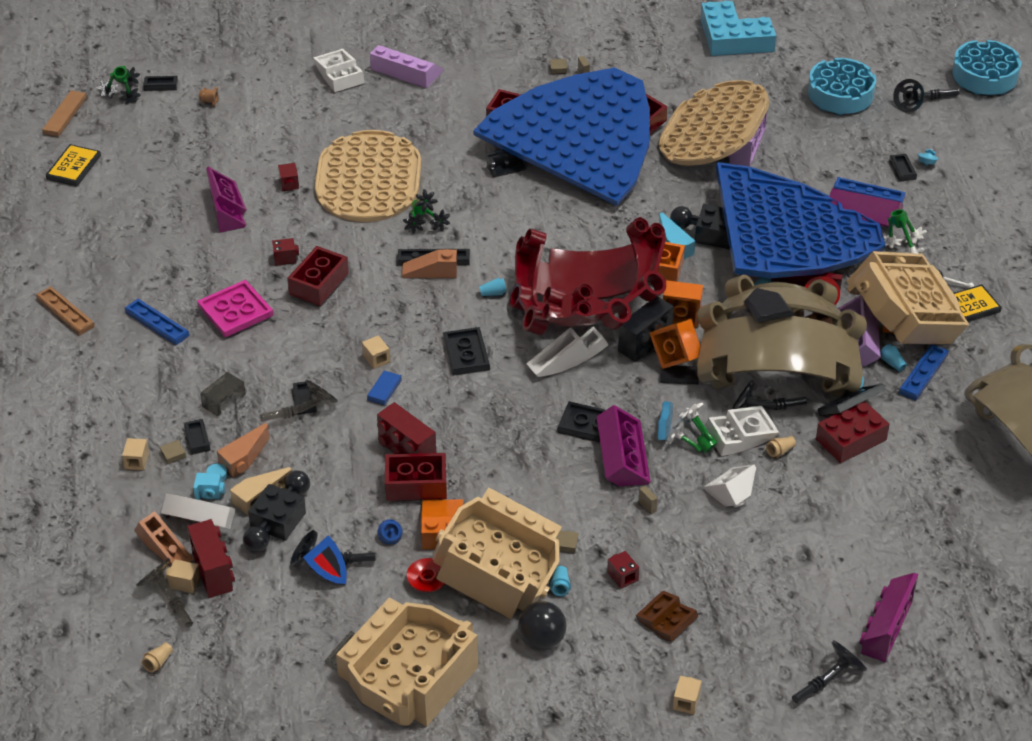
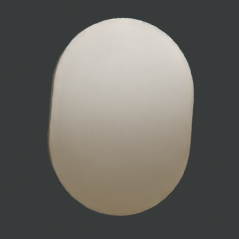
[659,80,770,166]
[315,130,421,222]

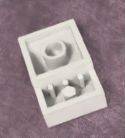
[313,49,365,92]
[705,406,779,456]

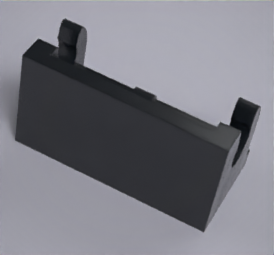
[487,150,525,178]

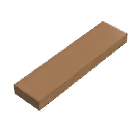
[42,90,87,137]
[36,286,95,336]

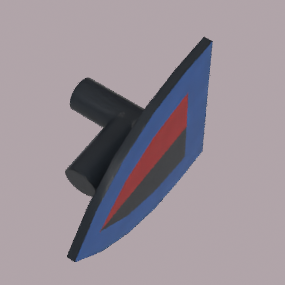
[302,535,347,585]

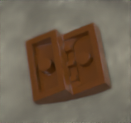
[636,591,698,642]

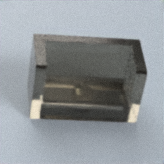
[200,372,246,416]

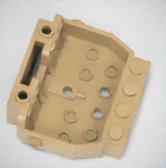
[847,251,969,344]
[433,487,562,619]
[336,597,478,727]

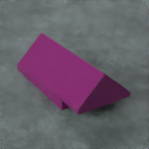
[206,166,247,233]
[829,188,904,228]

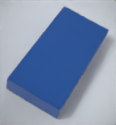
[367,370,402,405]

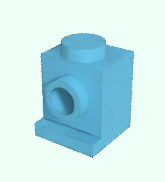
[193,473,226,500]

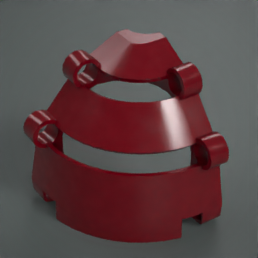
[509,217,666,336]

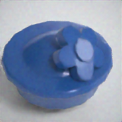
[377,519,403,545]

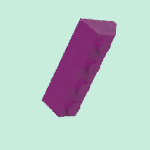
[597,405,651,486]
[859,573,918,663]

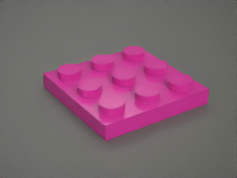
[197,279,274,337]

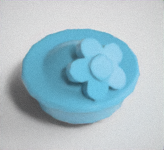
[918,149,939,166]

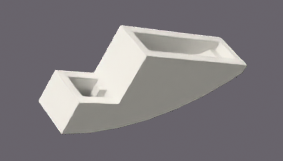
[526,326,608,377]
[161,493,235,529]

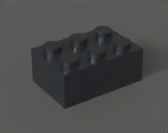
[618,297,674,362]

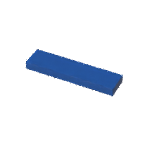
[833,177,906,204]
[124,299,190,345]
[899,344,949,401]

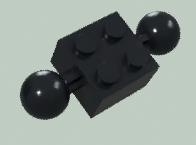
[670,203,729,249]
[243,470,310,552]

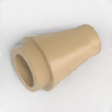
[766,436,796,458]
[141,642,173,673]

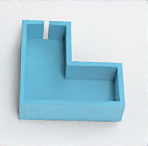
[700,1,776,56]

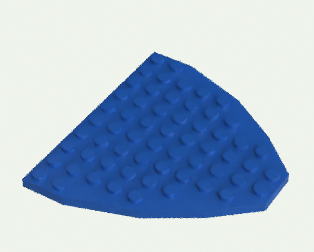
[473,67,650,206]
[716,162,885,278]

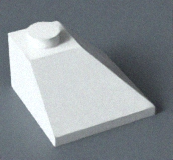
[703,464,756,508]

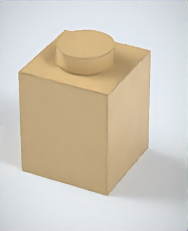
[362,335,390,369]
[122,438,149,470]
[166,559,201,593]
[673,676,702,715]

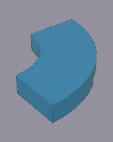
[658,401,673,440]

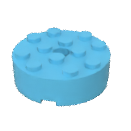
[952,40,1022,95]
[808,58,876,115]

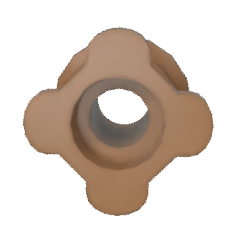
[199,87,219,107]

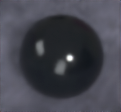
[518,601,567,650]

